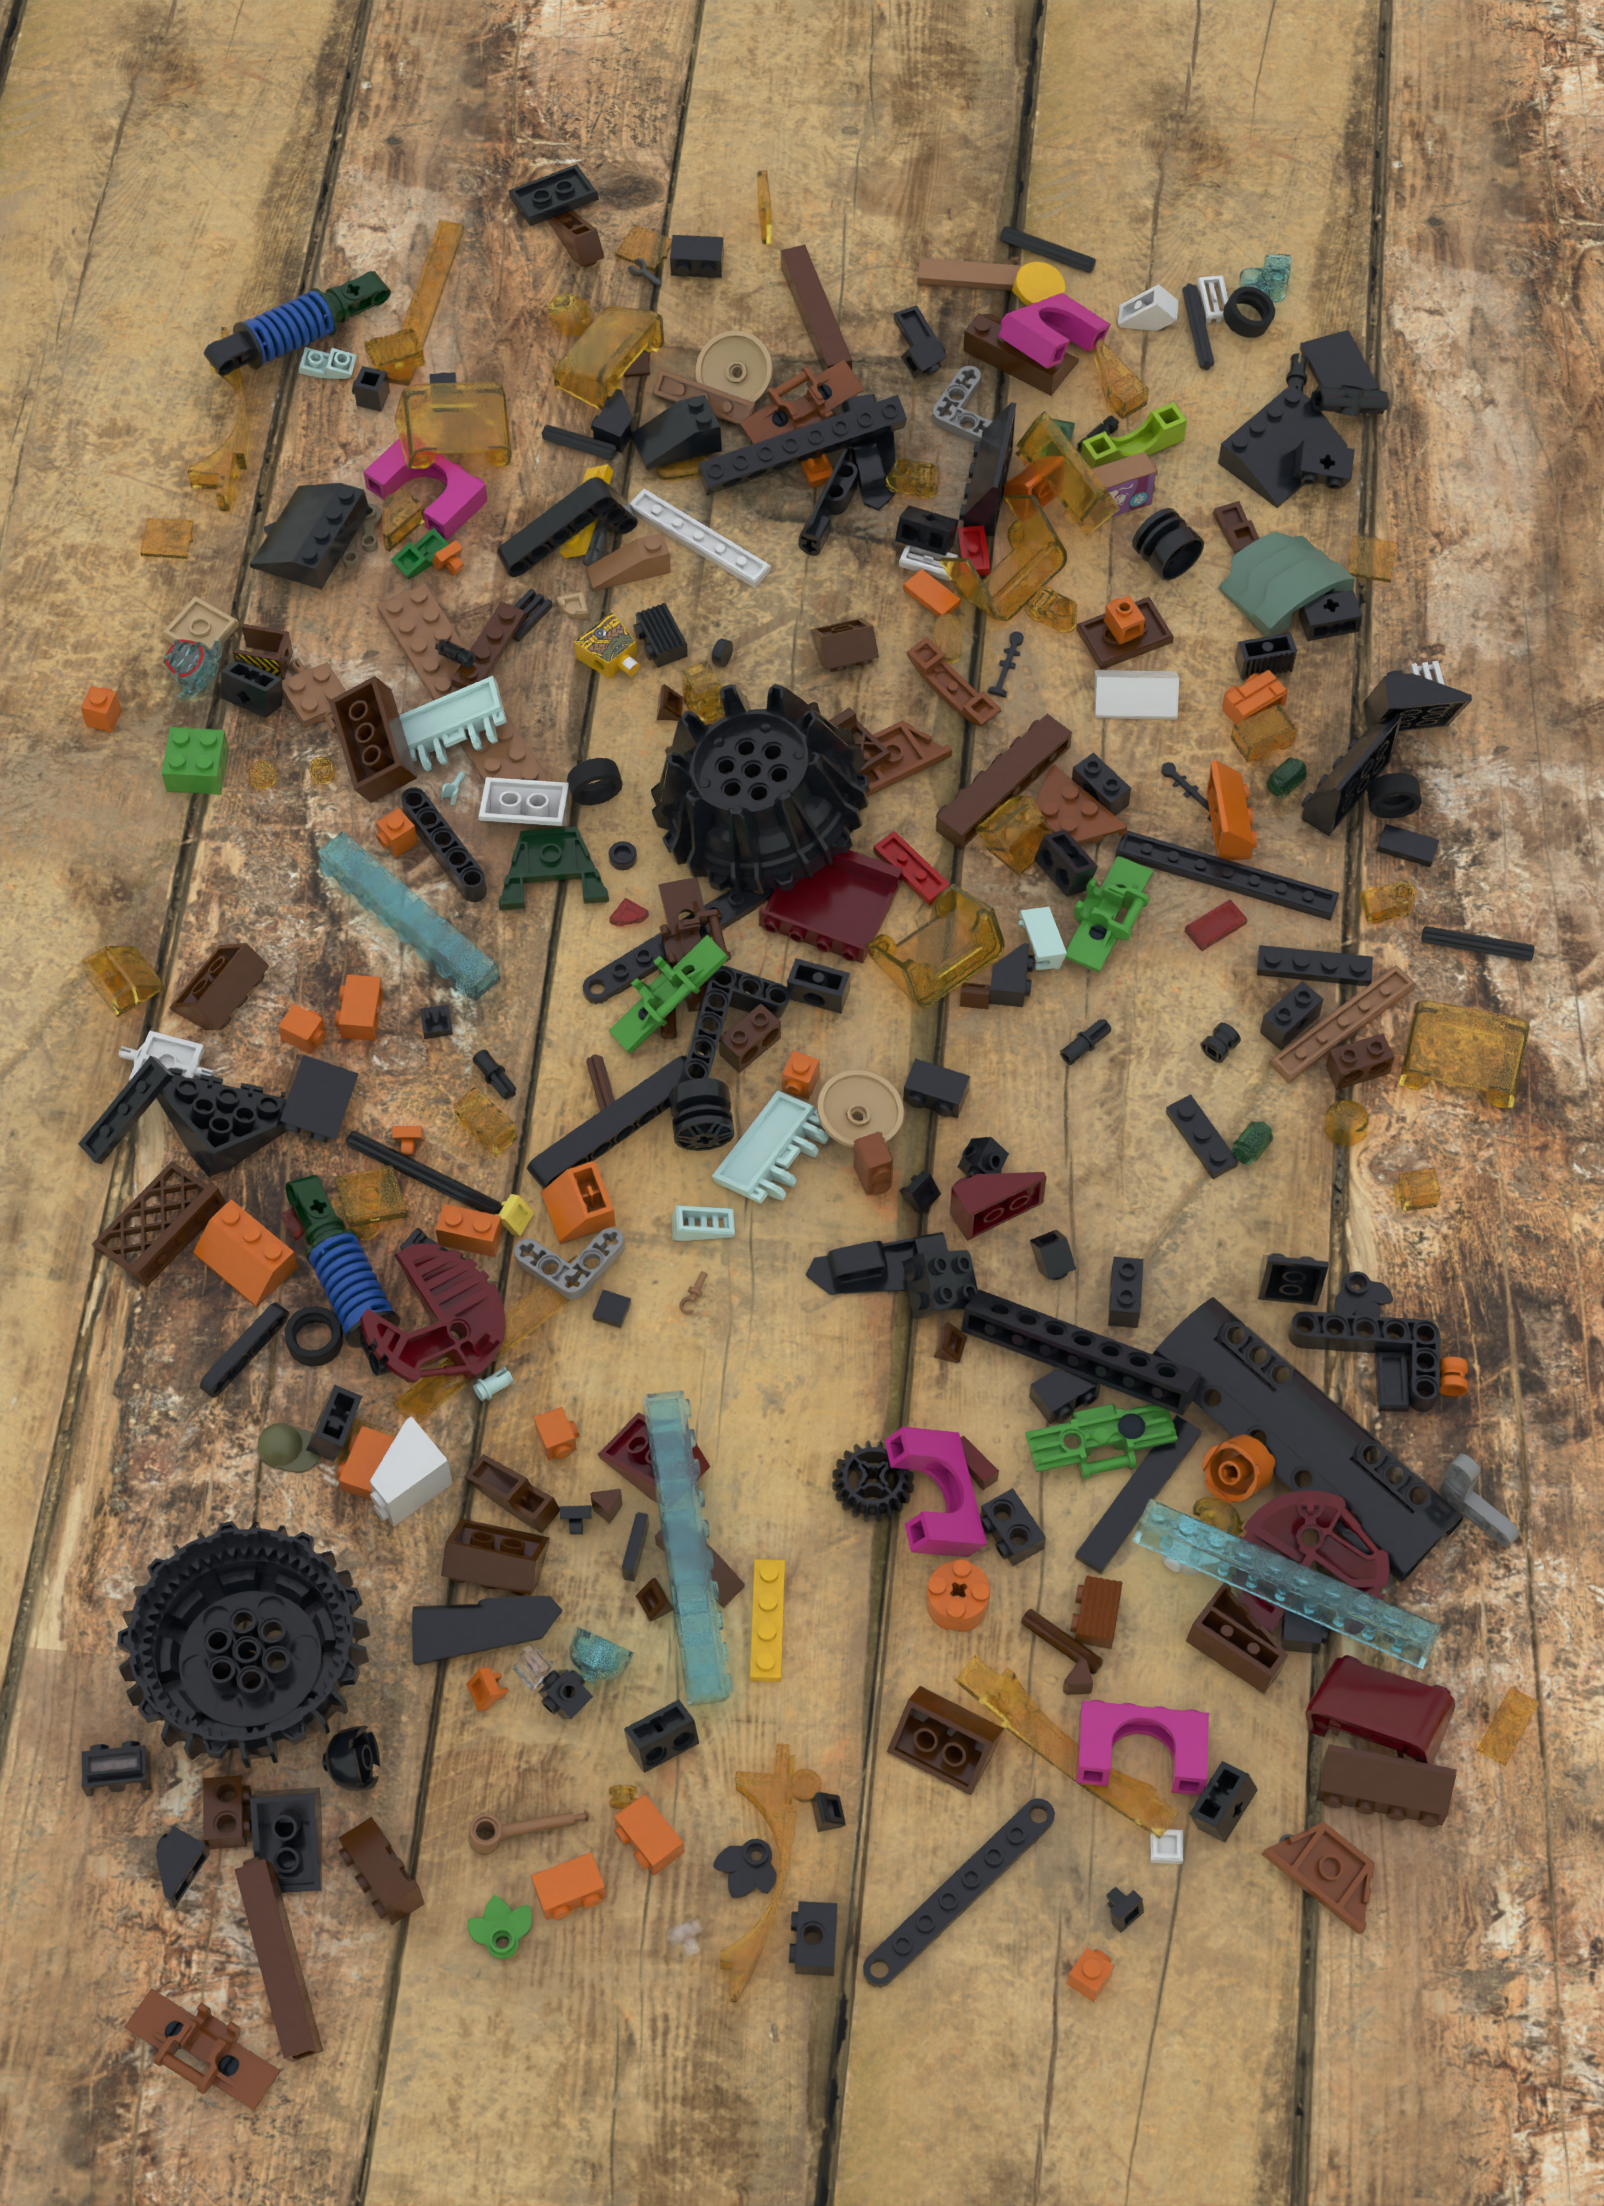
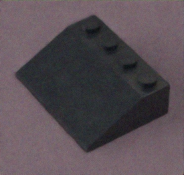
[1218,384,1347,508]
[959,402,1016,537]
[250,483,370,590]
[1363,670,1472,731]
[1301,713,1402,836]

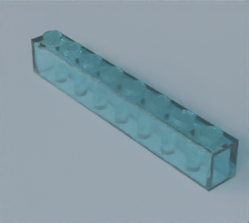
[318,831,500,1001]

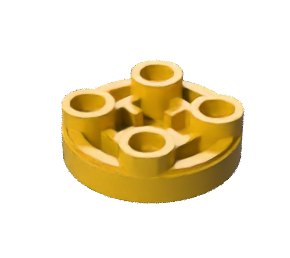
[1012,261,1066,306]

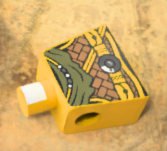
[574,612,640,678]

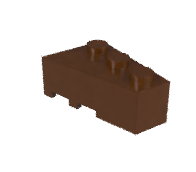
[1186,1581,1288,1694]
[338,1817,425,1925]

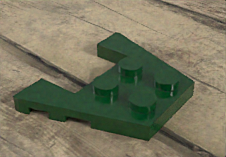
[498,827,609,910]

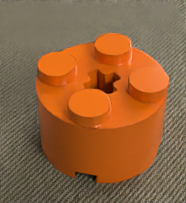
[1202,1434,1275,1503]
[927,1559,990,1632]

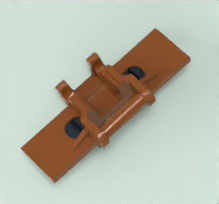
[739,360,864,444]
[125,1988,281,2111]

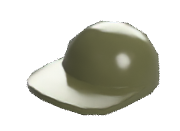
[257,1423,321,1473]

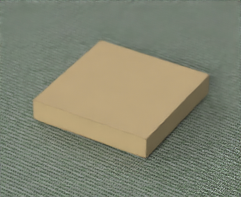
[162,596,239,663]

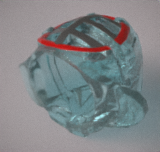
[163,639,222,701]

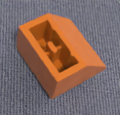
[541,1160,616,1244]

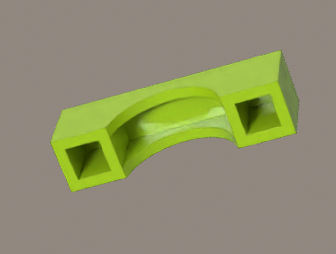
[1080,402,1187,470]

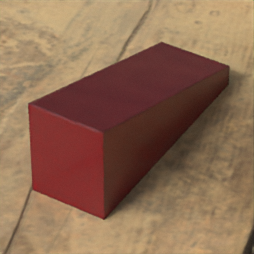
[960,1435,999,1490]

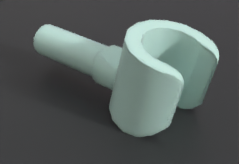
[440,771,465,805]

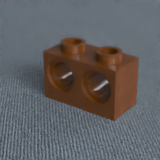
[719,1004,781,1073]
[1326,1033,1395,1090]
[203,1775,252,1850]

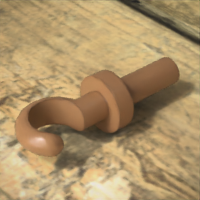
[679,1271,708,1315]

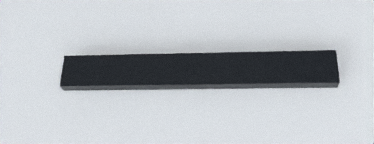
[1115,830,1339,921]

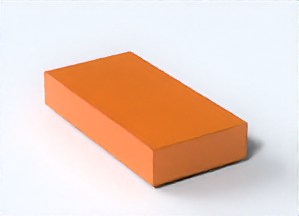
[903,569,961,620]

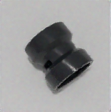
[1200,1022,1241,1063]

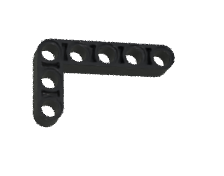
[497,477,638,577]
[678,965,791,1084]
[1289,1311,1440,1412]

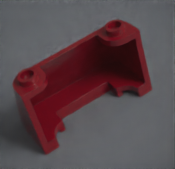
[1305,1655,1456,1765]

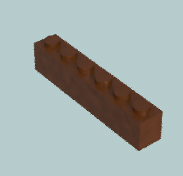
[936,714,1072,850]

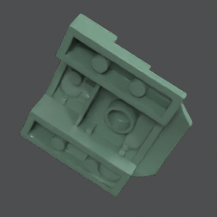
[1219,532,1355,637]

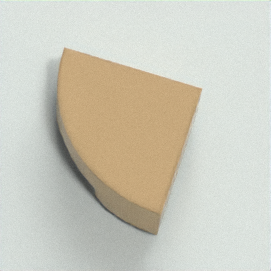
[556,592,589,619]

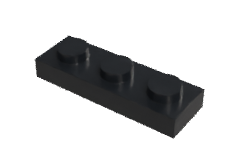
[1166,1094,1238,1179]

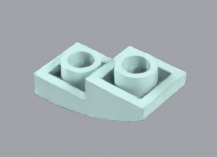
[298,347,357,379]

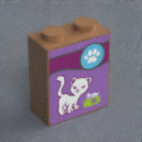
[1083,452,1158,523]

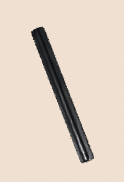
[347,1131,502,1215]

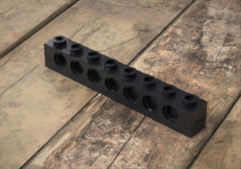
[698,395,907,495]
[961,1289,1201,1416]

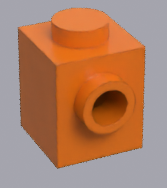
[1104,595,1145,645]
[81,686,122,733]
[376,807,418,858]
[278,1004,326,1054]
[782,1050,820,1100]
[534,1407,579,1460]
[1067,1947,1114,2002]

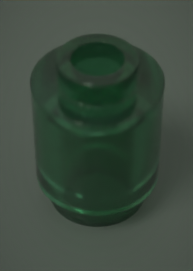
[1266,758,1307,797]
[1232,1121,1273,1165]

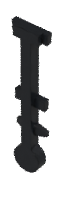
[988,631,1024,698]
[1161,762,1211,822]

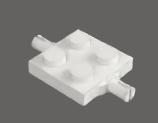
[119,1031,215,1081]

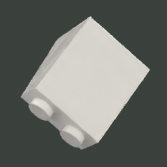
[370,1416,453,1526]

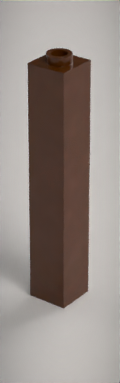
[781,244,852,372]
[234,1857,323,2062]

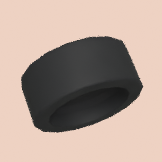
[1223,286,1275,338]
[567,758,623,806]
[1367,773,1422,818]
[285,1306,343,1367]

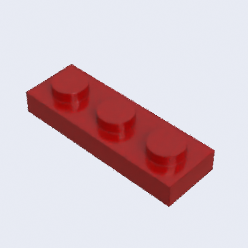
[873,831,951,906]

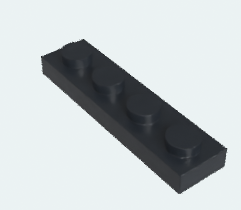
[1257,945,1373,986]
[78,1056,174,1164]

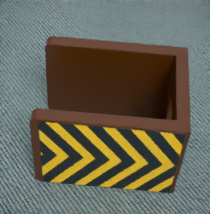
[233,624,293,680]

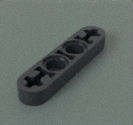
[200,1302,289,1398]

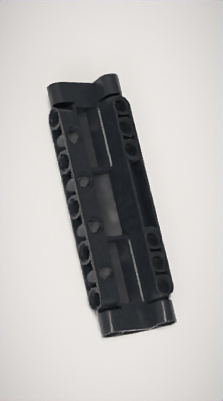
[1153,1297,1464,1583]

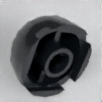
[322,1725,380,1791]

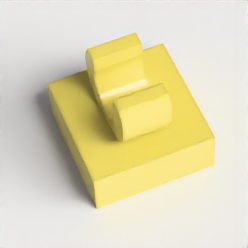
[495,1194,534,1236]

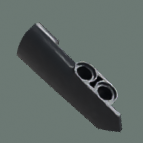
[842,394,897,511]
[798,448,858,556]
[806,1232,948,1295]
[412,1596,563,1665]

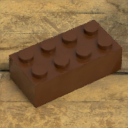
[329,676,418,803]

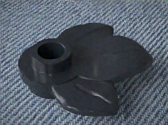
[1334,1271,1393,1317]
[713,1839,776,1898]

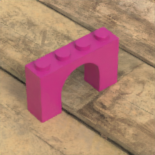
[999,293,1111,369]
[363,432,487,541]
[884,1427,987,1557]
[1076,1700,1209,1795]

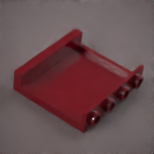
[759,850,902,963]

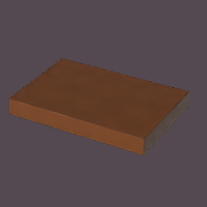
[1076,597,1174,670]

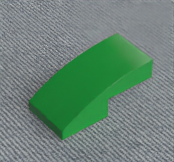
[391,527,449,579]

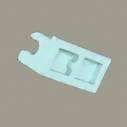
[1018,907,1067,970]

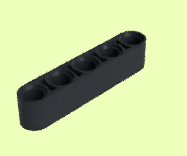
[401,787,487,902]

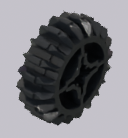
[832,1440,914,1522]

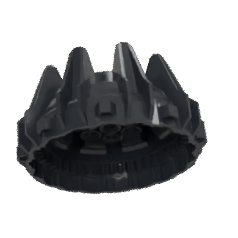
[651,684,870,892]
[117,1521,370,1768]

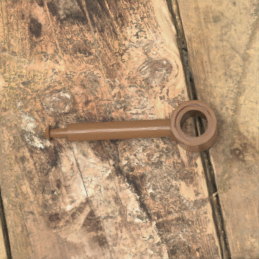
[468,1810,589,1855]

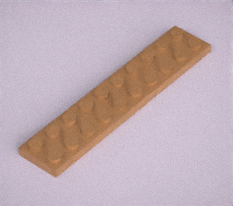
[377,583,549,784]

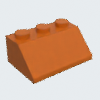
[1206,760,1257,861]
[193,1199,298,1308]

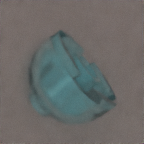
[569,1627,634,1684]

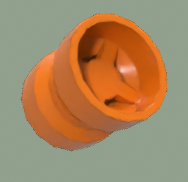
[1439,1357,1468,1397]

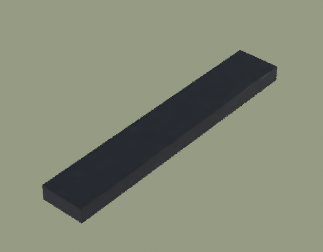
[1075,1415,1202,1574]

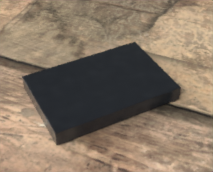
[509,164,599,226]
[1300,330,1379,390]

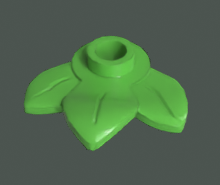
[468,1895,532,1959]

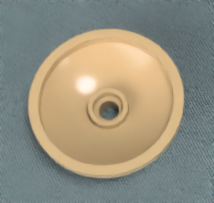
[696,330,773,403]
[817,1070,904,1149]

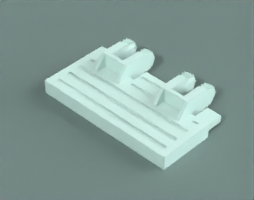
[399,676,507,771]
[712,1091,830,1204]

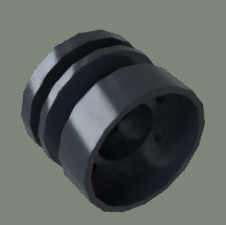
[1132,508,1204,581]
[669,1078,734,1151]

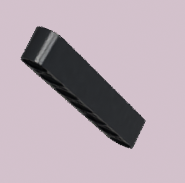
[527,1055,698,1189]

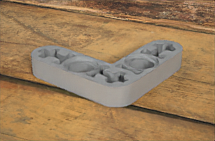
[932,366,992,443]
[514,1227,625,1300]
[1440,1454,1520,1547]

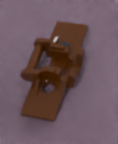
[658,877,732,1012]

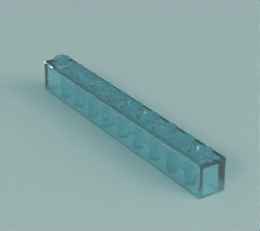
[643,1390,733,1706]
[1133,1499,1442,1669]

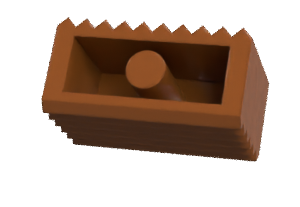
[853,1132,893,1195]
[1070,1575,1123,1649]

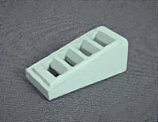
[671,1205,735,1241]

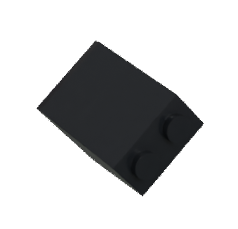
[277,1054,358,1143]

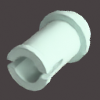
[473,1367,514,1401]

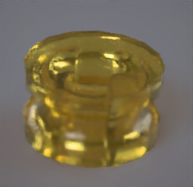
[309,757,335,785]
[609,1785,637,1809]

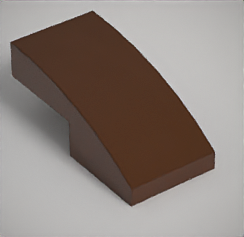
[1213,501,1259,553]

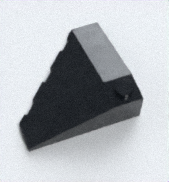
[156,1068,288,1177]

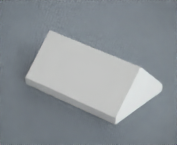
[1094,670,1179,720]
[479,777,569,826]

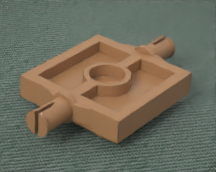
[282,659,346,733]

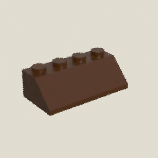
[963,314,1079,396]
[1316,1744,1457,1827]

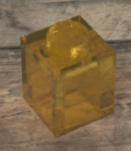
[1393,1168,1441,1211]

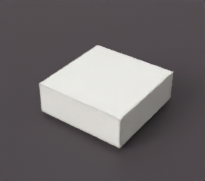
[1150,1829,1183,1864]

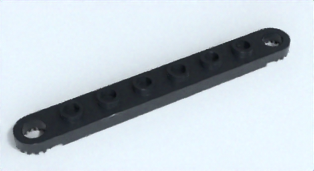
[583,887,774,1004]
[863,1798,1055,1988]

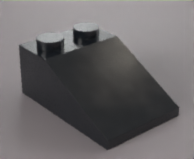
[631,395,722,469]
[1258,1253,1329,1306]
[250,1787,322,1893]

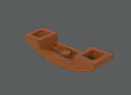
[907,637,1001,727]

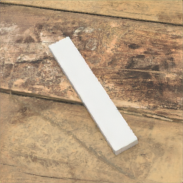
[629,489,771,588]

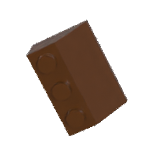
[169,943,269,1030]
[441,1519,550,1596]
[887,1686,1004,1795]

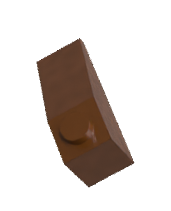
[548,210,605,267]

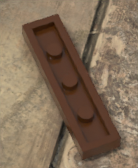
[452,601,525,689]

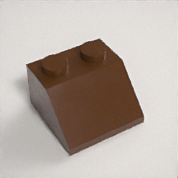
[810,618,879,672]

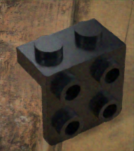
[902,1250,978,1319]

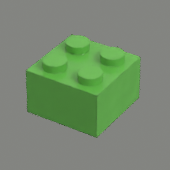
[162,727,229,795]

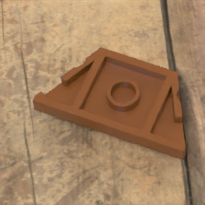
[860,720,952,797]
[1031,764,1128,847]
[1261,1822,1375,1934]

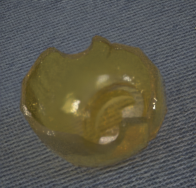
[1324,1100,1369,1146]

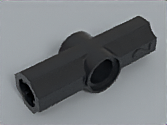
[1310,385,1389,416]

